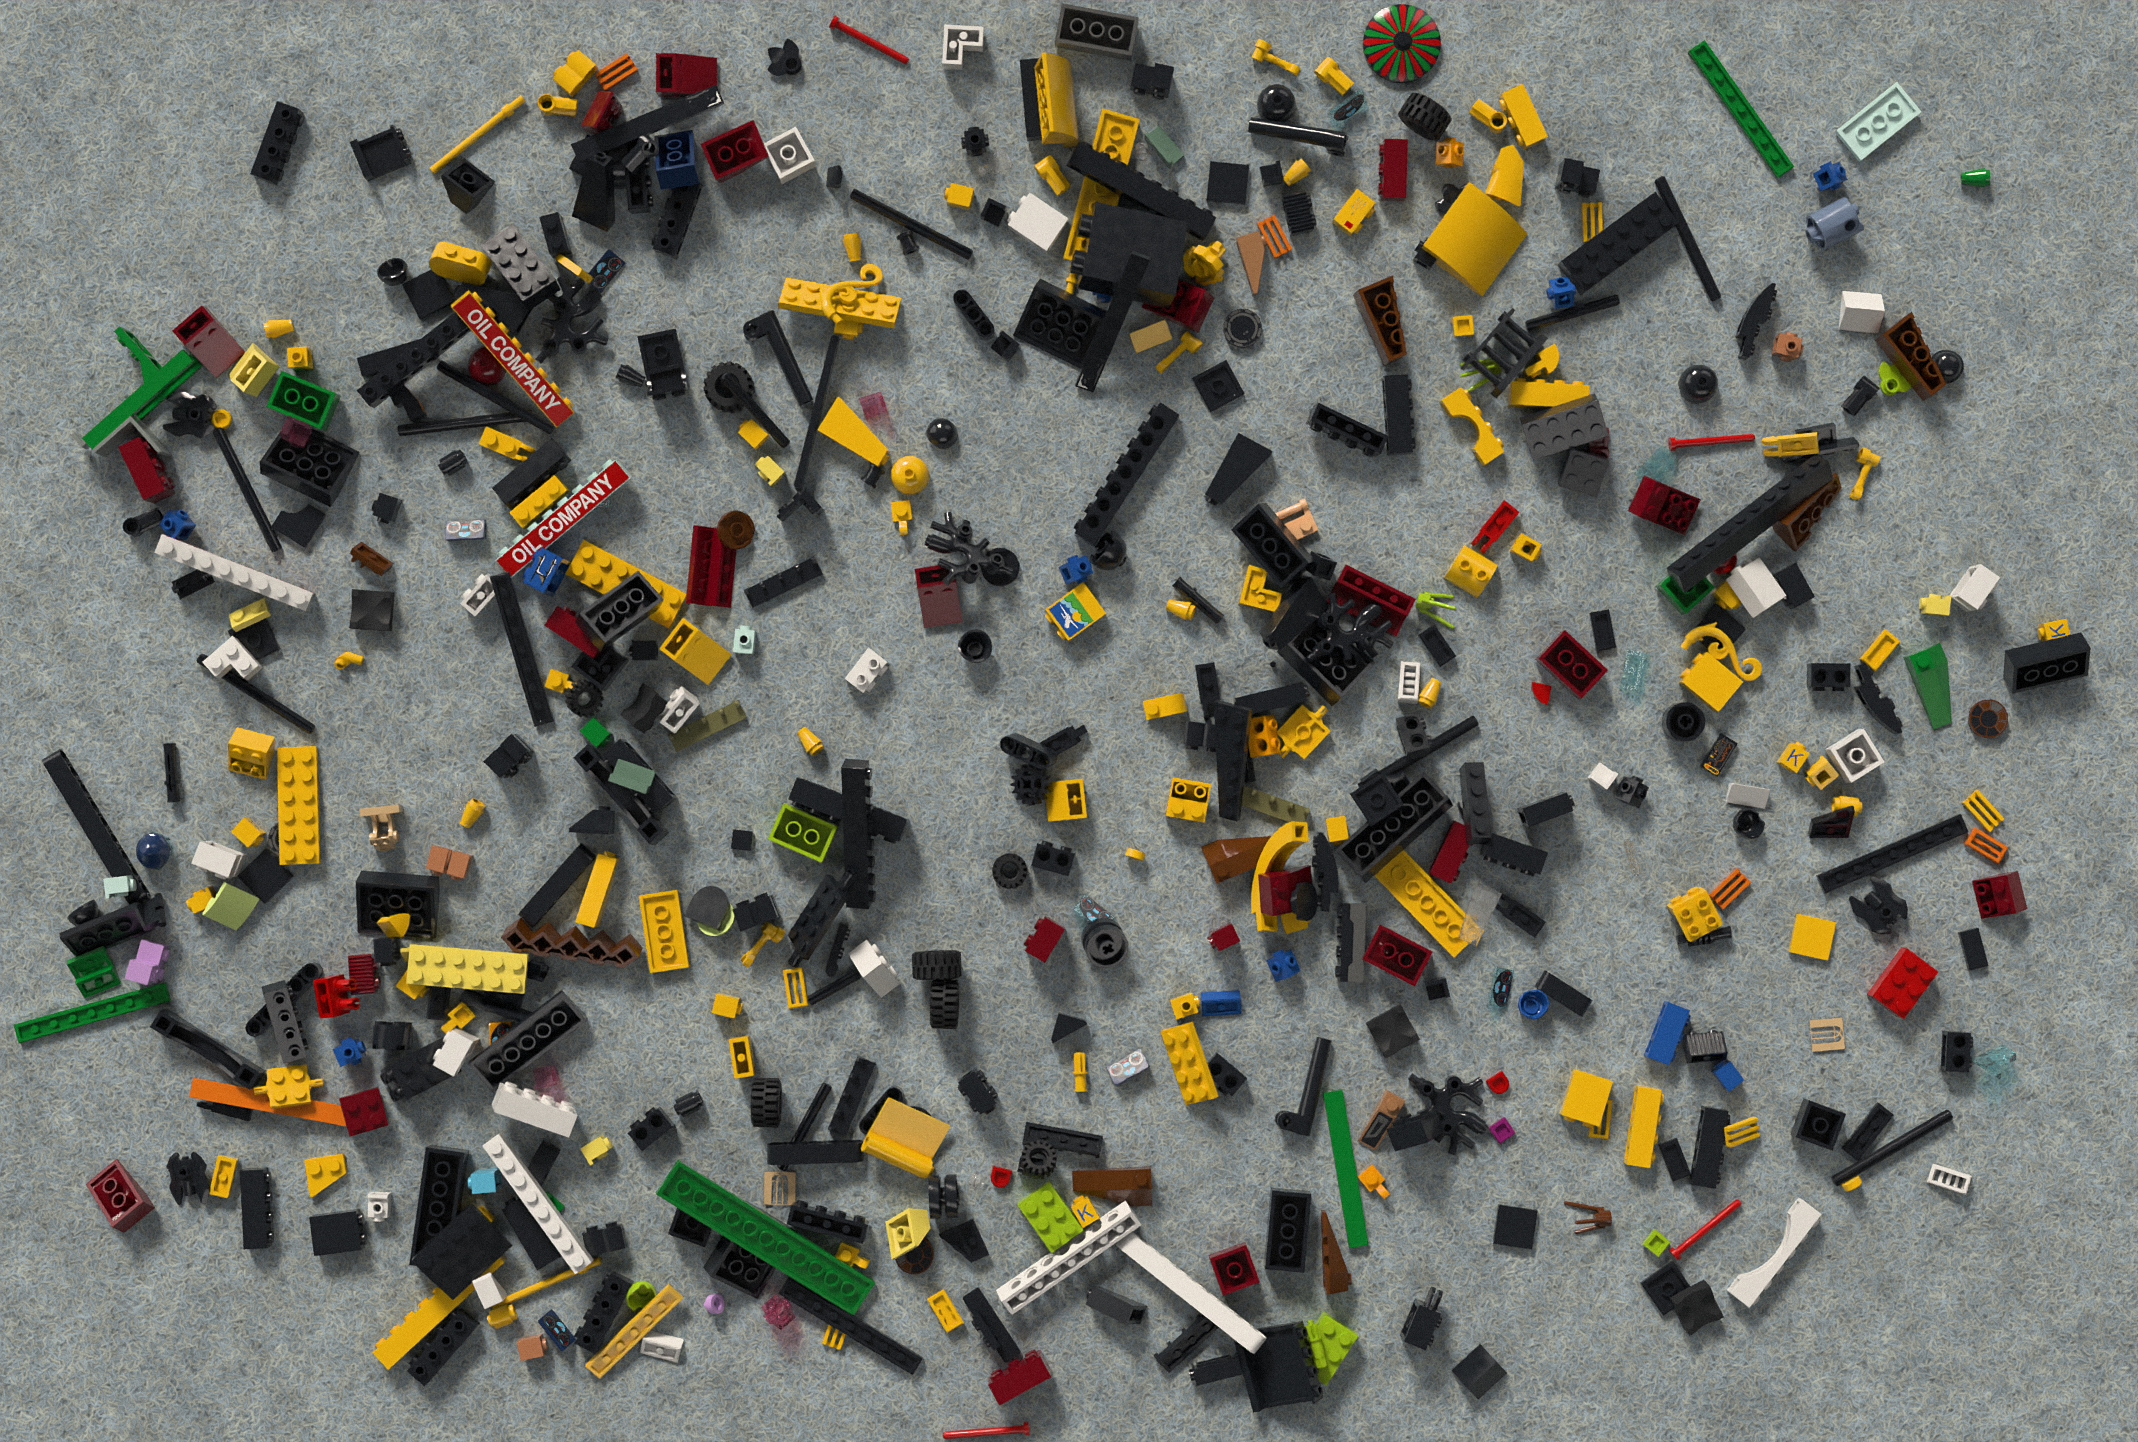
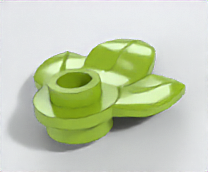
[1878,362,1911,396]

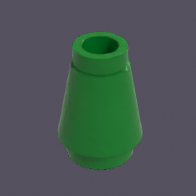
[1961,168,1990,187]

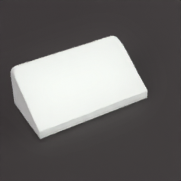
[1726,783,1770,809]
[640,1331,684,1363]

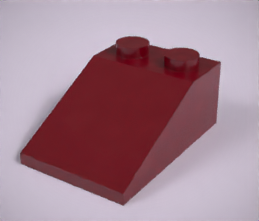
[700,120,769,183]
[1258,865,1312,916]
[1362,925,1433,987]
[86,1159,155,1233]

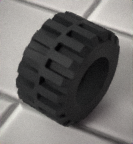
[1398,93,1452,141]
[703,361,755,413]
[912,950,962,980]
[930,979,959,1029]
[751,1078,782,1128]

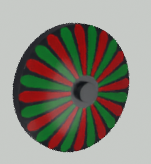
[1363,4,1441,83]

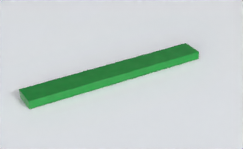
[1688,40,1794,179]
[14,982,171,1044]
[1323,1089,1368,1248]

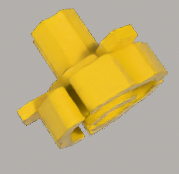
[1183,241,1226,286]

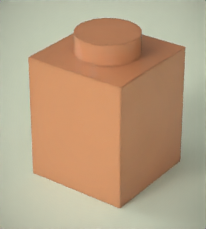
[516,1333,549,1361]

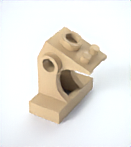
[359,805,403,852]

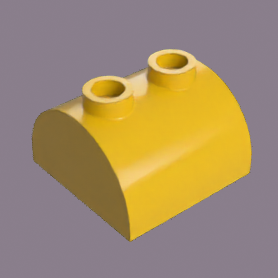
[1444,545,1497,598]

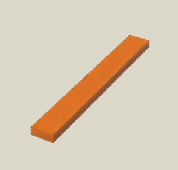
[189,1078,346,1126]

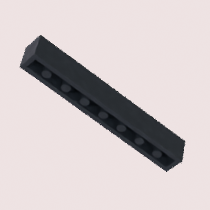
[1066,142,1217,241]
[841,759,876,909]

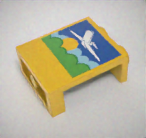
[1044,582,1106,642]

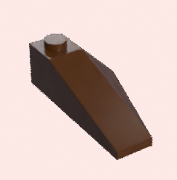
[1772,473,1842,552]
[1201,836,1271,884]
[1072,1166,1152,1207]
[1321,1210,1352,1295]

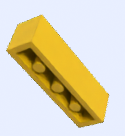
[1508,378,1590,409]
[1624,1085,1664,1168]

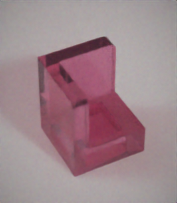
[859,391,888,419]
[280,416,312,447]
[533,1064,560,1090]

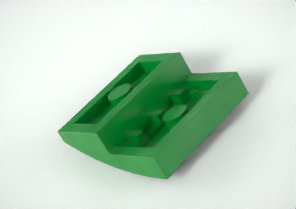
[66,946,121,998]

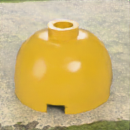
[891,456,929,495]

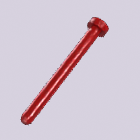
[829,16,909,64]
[1668,434,1755,451]
[1669,1199,1742,1261]
[943,1422,1030,1439]

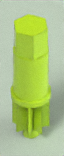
[1305,1320,1327,1368]

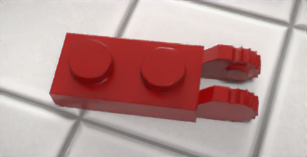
[1470,500,1519,554]

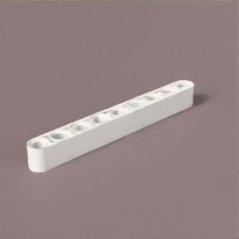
[1116,1232,1267,1354]

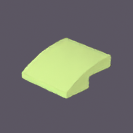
[202,882,259,930]

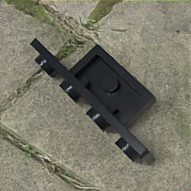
[1780,423,1859,463]
[459,989,532,1022]
[963,1287,1021,1363]

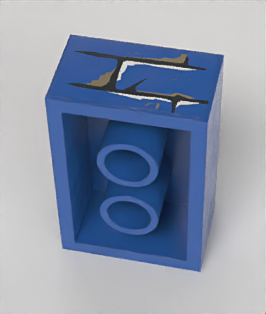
[523,547,571,597]

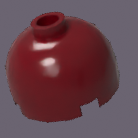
[468,346,507,385]

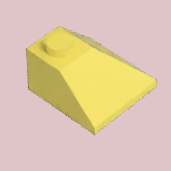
[885,1208,930,1260]

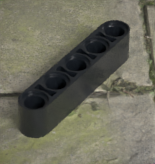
[518,843,596,928]
[245,962,323,1037]
[767,1140,863,1165]

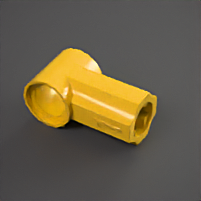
[1314,57,1354,96]
[538,94,578,117]
[1469,99,1507,133]
[1034,155,1071,196]

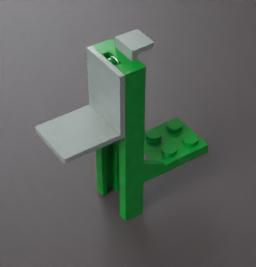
[70,326,203,458]

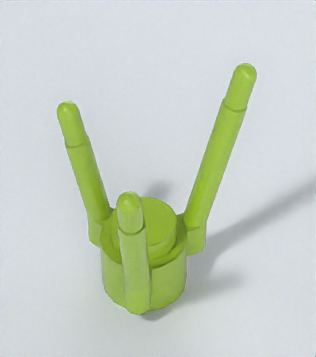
[1460,358,1501,393]
[1415,591,1456,629]

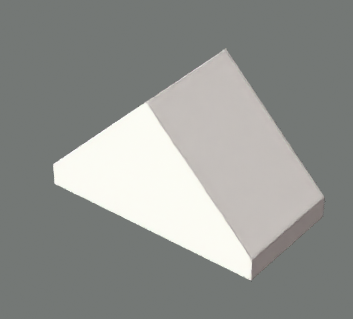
[472,1273,507,1309]

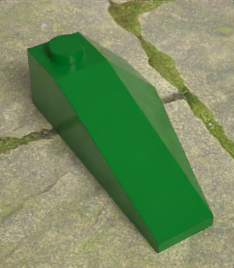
[1903,643,1952,730]

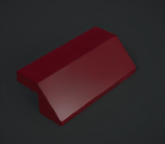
[686,525,737,608]
[1326,564,1416,638]

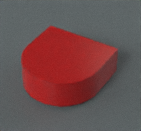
[1486,1070,1509,1094]
[991,1165,1012,1188]

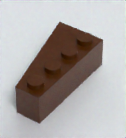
[1353,276,1407,366]
[1875,312,1946,401]

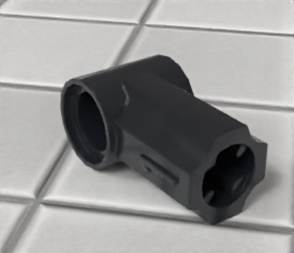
[621,135,659,174]
[1841,375,1880,416]
[123,507,163,537]

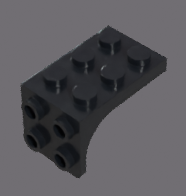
[637,328,689,401]
[380,1037,462,1105]

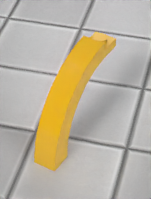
[1251,821,1309,932]

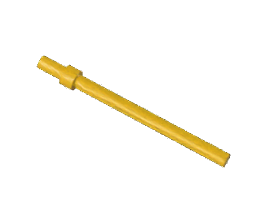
[430,95,526,174]
[492,1257,602,1309]

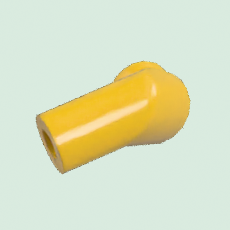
[334,652,364,670]

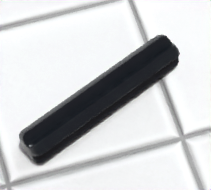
[807,970,861,1005]

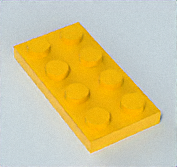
[639,890,690,973]
[1160,1022,1218,1105]

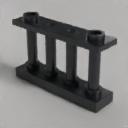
[1461,308,1548,398]

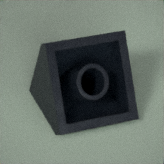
[1451,1344,1507,1400]

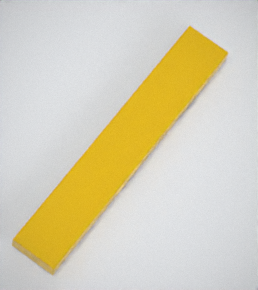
[585,1284,683,1379]

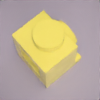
[755,456,786,488]
[1919,594,1951,616]
[580,1135,613,1165]

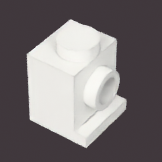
[368,1192,392,1222]

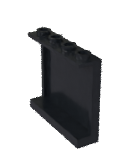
[1234,1321,1323,1413]

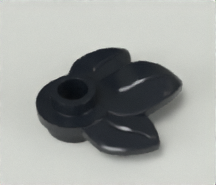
[767,39,802,76]
[1435,184,1467,214]

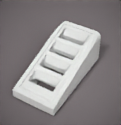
[1397,661,1420,704]
[1927,1163,1972,1195]

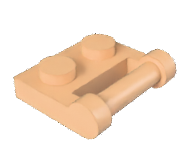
[1275,499,1318,540]

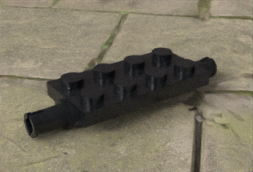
[787,868,857,968]

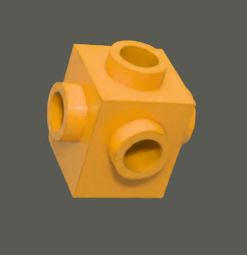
[1435,137,1464,168]

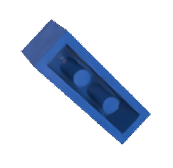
[1644,1001,1691,1065]

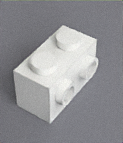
[460,573,495,616]
[845,648,888,693]
[657,686,700,733]

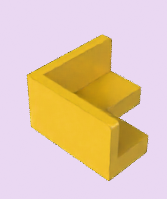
[1238,565,1282,613]

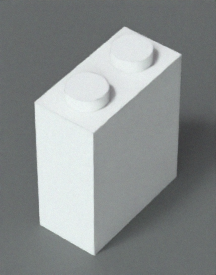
[1007,193,1068,254]
[1726,557,1786,618]

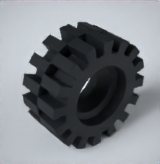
[565,680,604,718]
[992,853,1028,889]
[1021,1140,1057,1179]

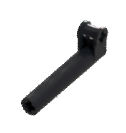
[1248,117,1349,157]
[743,310,813,406]
[1275,1037,1332,1136]

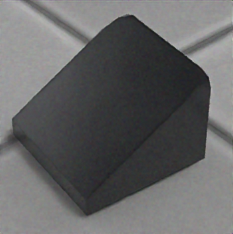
[826,165,843,188]

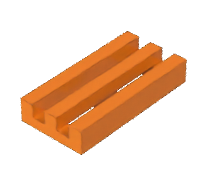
[595,53,638,91]
[1257,214,1292,259]
[1964,827,2008,864]
[1709,868,1751,909]

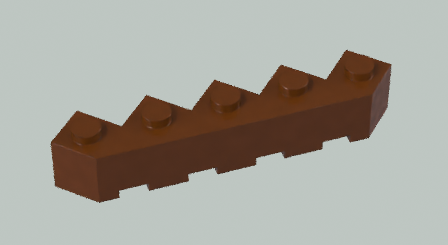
[501,918,643,968]

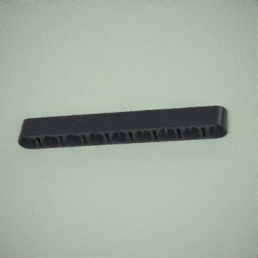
[42,749,151,905]

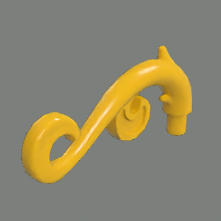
[819,264,883,325]
[1681,622,1762,681]

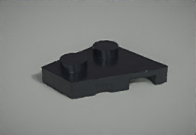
[1808,806,1855,838]
[939,1218,989,1263]

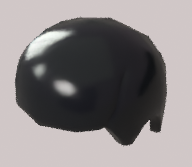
[926,418,958,449]
[1733,808,1765,839]

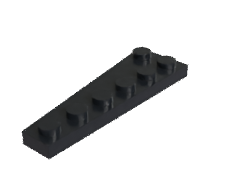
[1214,700,1252,822]

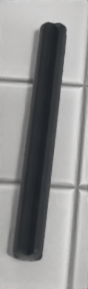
[1525,295,1620,331]
[720,372,790,448]
[777,1083,832,1171]

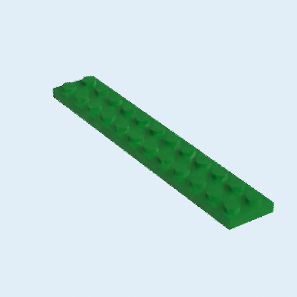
[656,1160,875,1316]

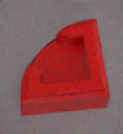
[1531,682,1552,705]

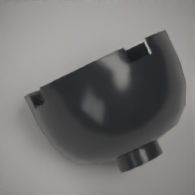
[1257,84,1296,122]
[1678,365,1718,404]
[1090,531,1127,571]

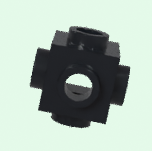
[961,127,989,157]
[1614,776,1649,808]

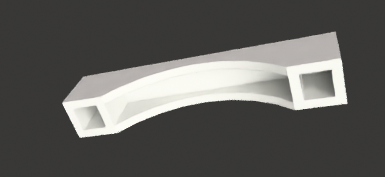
[1727,1197,1821,1308]

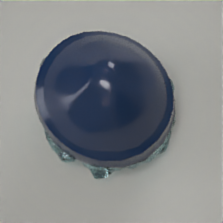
[136,832,173,870]

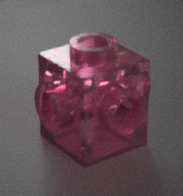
[761,1294,795,1330]

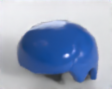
[1518,989,1549,1020]

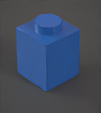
[1711,1059,1744,1092]

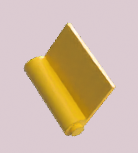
[861,1097,950,1179]

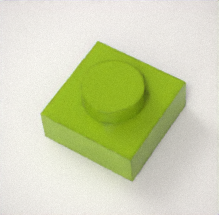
[1642,1229,1670,1257]

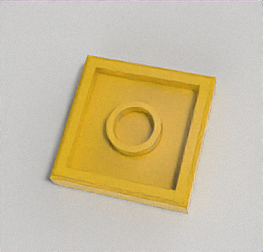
[1788,914,1836,961]

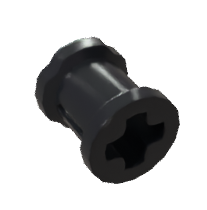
[896,230,920,256]
[861,463,885,488]

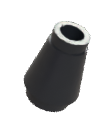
[615,364,646,387]

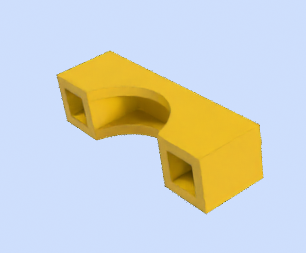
[1439,387,1504,466]

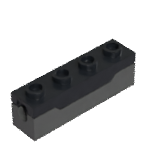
[1335,903,1366,983]

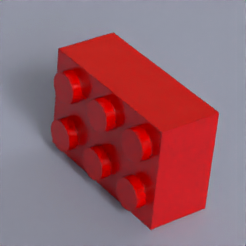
[1867,947,1939,1019]

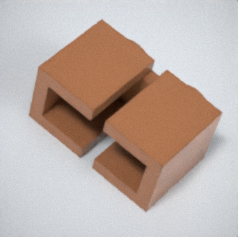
[426,845,473,881]

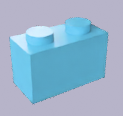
[468,1168,503,1194]

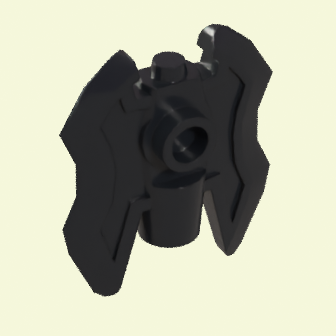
[163,391,217,439]
[1849,876,1908,934]
[166,1152,210,1205]

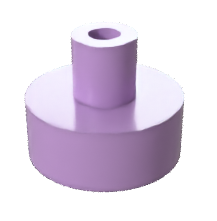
[704,1294,725,1314]

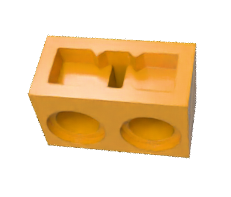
[1248,715,1281,758]

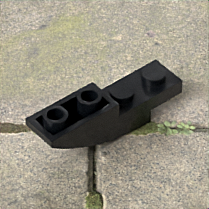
[1735,283,1777,360]
[1854,663,1903,734]
[1312,832,1339,912]

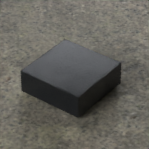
[731,829,753,851]

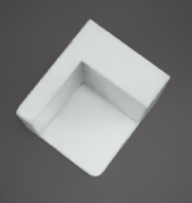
[1588,762,1618,790]

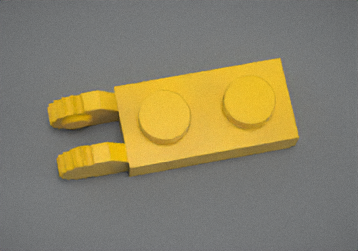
[479,426,536,462]
[1761,432,1819,457]

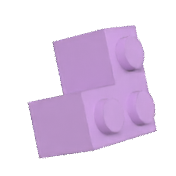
[125,939,170,985]

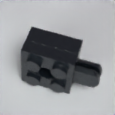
[1400,1286,1443,1351]

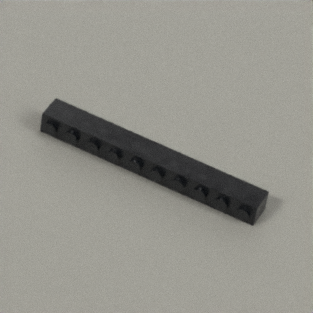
[1667,454,1833,593]

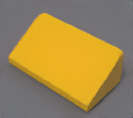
[1129,320,1172,354]

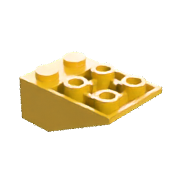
[659,618,732,685]

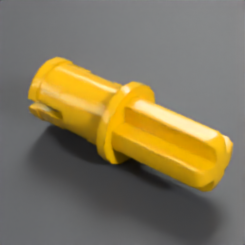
[1072,1052,1088,1092]

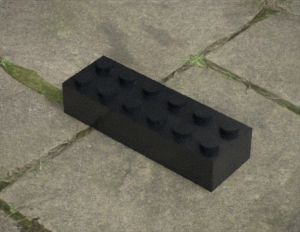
[1558,192,1678,296]
[1336,772,1453,883]
[789,777,909,844]
[409,1145,469,1266]

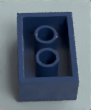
[654,130,699,190]

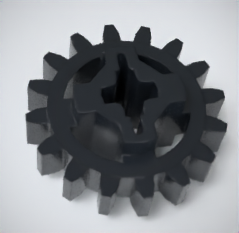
[1010,764,1052,806]

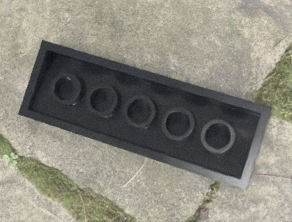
[468,990,587,1093]

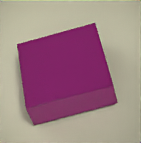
[1488,1117,1515,1144]

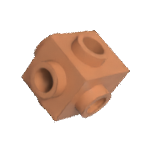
[1771,332,1804,362]

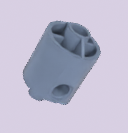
[1805,197,1864,251]

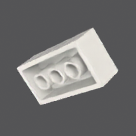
[492,1082,578,1138]

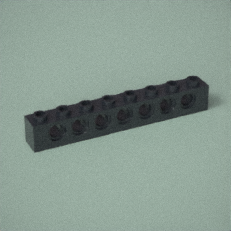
[357,292,496,408]
[1074,402,1180,547]

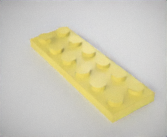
[406,944,529,994]

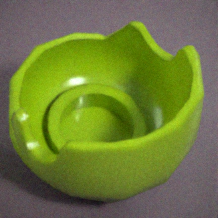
[626,1281,657,1311]

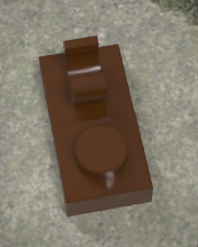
[350,542,394,576]

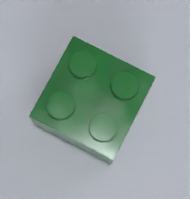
[1655,574,1715,615]

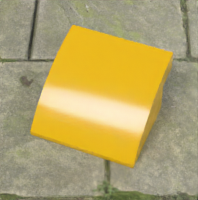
[1034,52,1079,147]
[1422,182,1528,297]

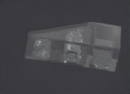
[1459,883,1502,946]

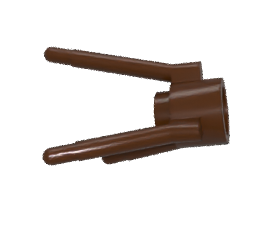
[1564,1201,1612,1234]

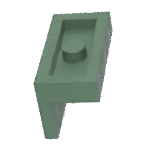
[1144,125,1184,168]
[608,759,655,794]

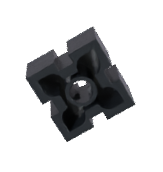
[483,734,534,778]
[732,892,781,932]

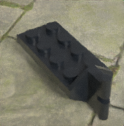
[59,893,167,957]

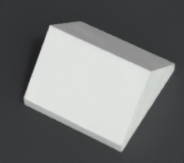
[1839,291,1885,333]

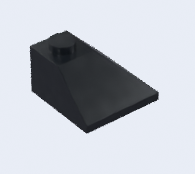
[441,158,495,214]
[569,806,615,835]

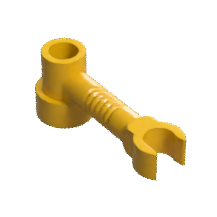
[1251,39,1301,76]
[1156,331,1203,374]
[1849,447,1880,500]
[740,922,785,968]

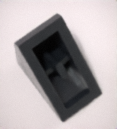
[1051,1012,1087,1043]

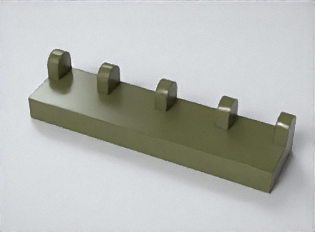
[667,700,747,752]
[1242,786,1310,822]

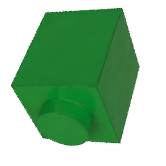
[580,717,612,748]

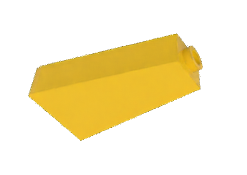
[818,397,890,467]
[575,851,619,928]

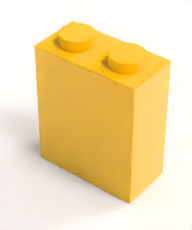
[1679,652,1743,712]
[1560,1069,1613,1129]

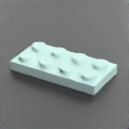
[1835,82,1921,162]

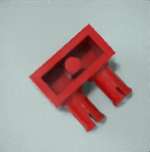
[313,974,360,1019]

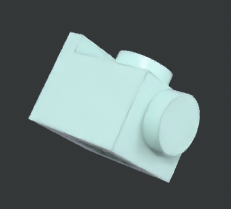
[733,626,756,655]
[103,875,137,898]

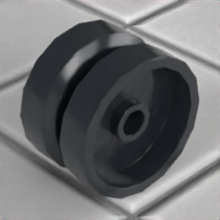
[1081,918,1129,968]
[928,1174,960,1219]

